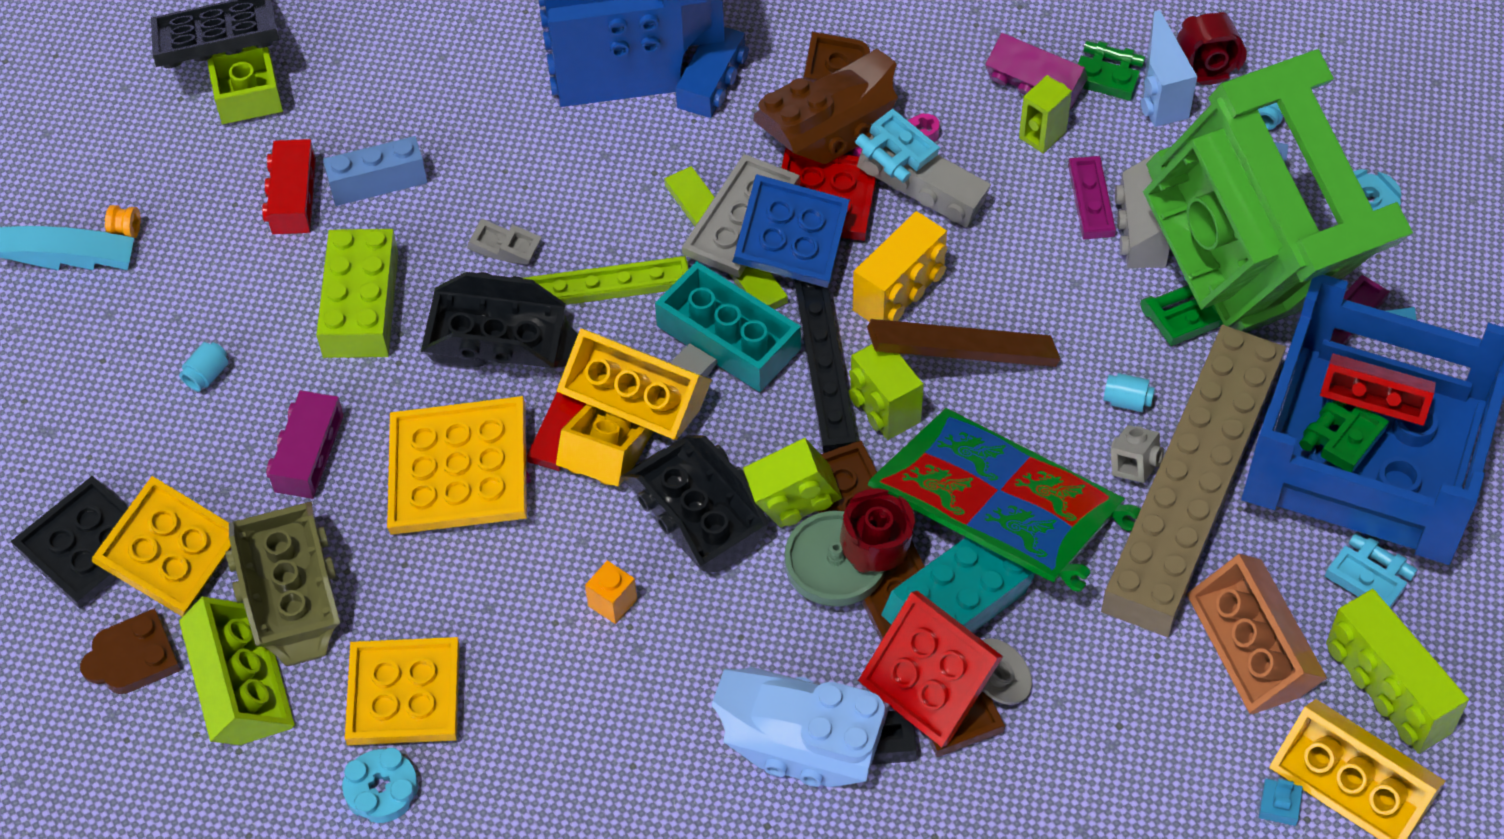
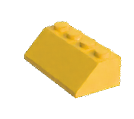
[556,328,712,440]
[1269,699,1446,839]

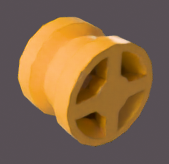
[105,205,141,238]

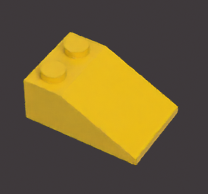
[556,404,654,487]

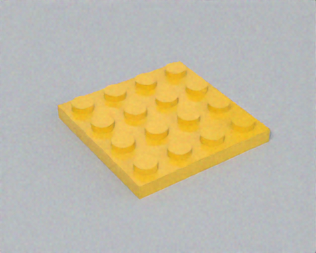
[387,396,527,535]

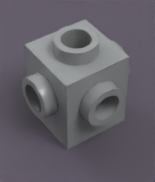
[1111,425,1164,483]

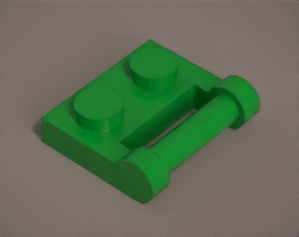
[1140,285,1224,346]

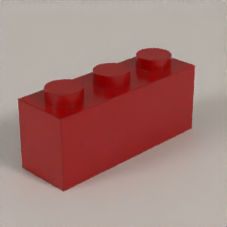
[262,139,316,235]
[1320,353,1436,426]

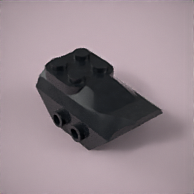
[421,272,578,368]
[621,435,769,573]

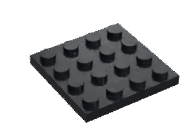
[151,0,279,68]

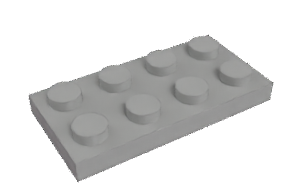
[682,154,801,278]

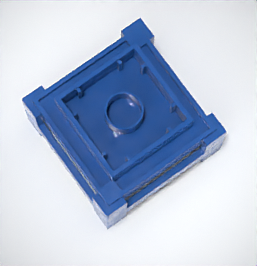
[1241,274,1504,566]

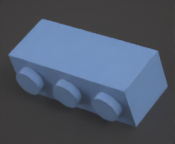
[323,136,427,206]

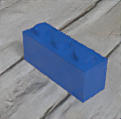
[676,27,749,118]

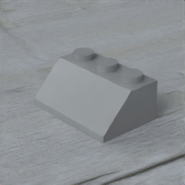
[1115,152,1170,268]

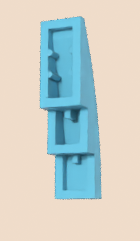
[0,226,134,270]

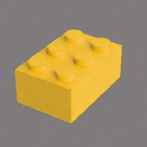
[852,211,948,322]

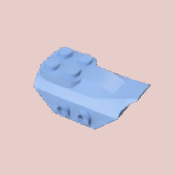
[712,666,890,787]

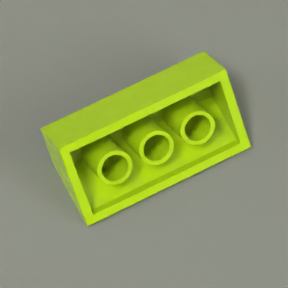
[179,596,295,745]

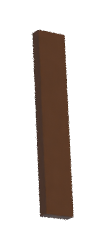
[867,319,1061,367]

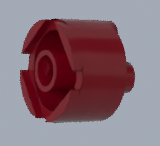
[1176,12,1247,85]
[840,488,915,573]

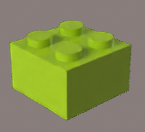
[207,46,283,125]
[849,344,924,440]
[743,438,842,528]

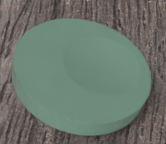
[785,511,886,606]

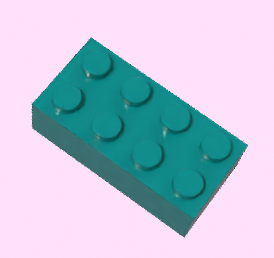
[655,261,801,392]
[881,537,1035,633]

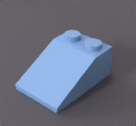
[1141,10,1197,127]

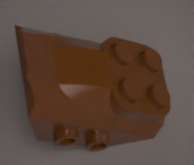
[753,49,898,164]

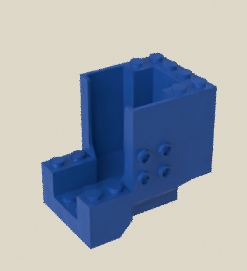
[538,0,725,107]

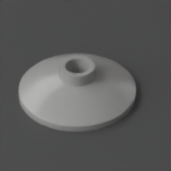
[982,638,1032,705]

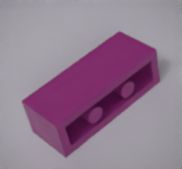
[985,33,1088,110]
[266,390,344,499]

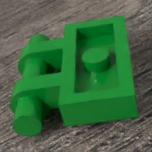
[1078,41,1146,101]
[1299,400,1389,473]

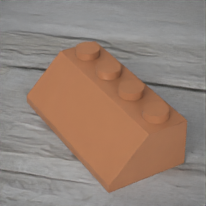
[1187,554,1327,714]

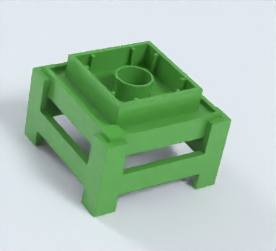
[1143,48,1413,333]

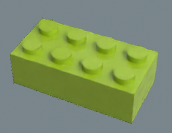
[316,229,399,358]
[1326,589,1469,754]

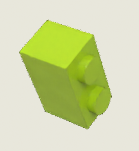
[1019,75,1072,154]

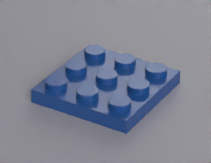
[732,174,850,288]

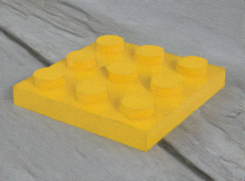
[92,476,231,617]
[345,637,460,745]

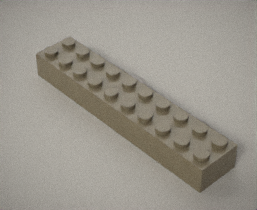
[1101,325,1286,637]

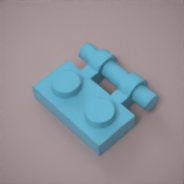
[855,109,940,183]
[1325,533,1418,608]

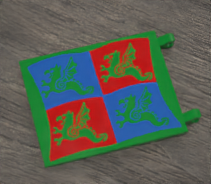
[868,408,1141,592]

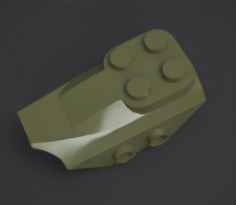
[226,501,340,666]

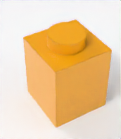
[585,560,637,624]

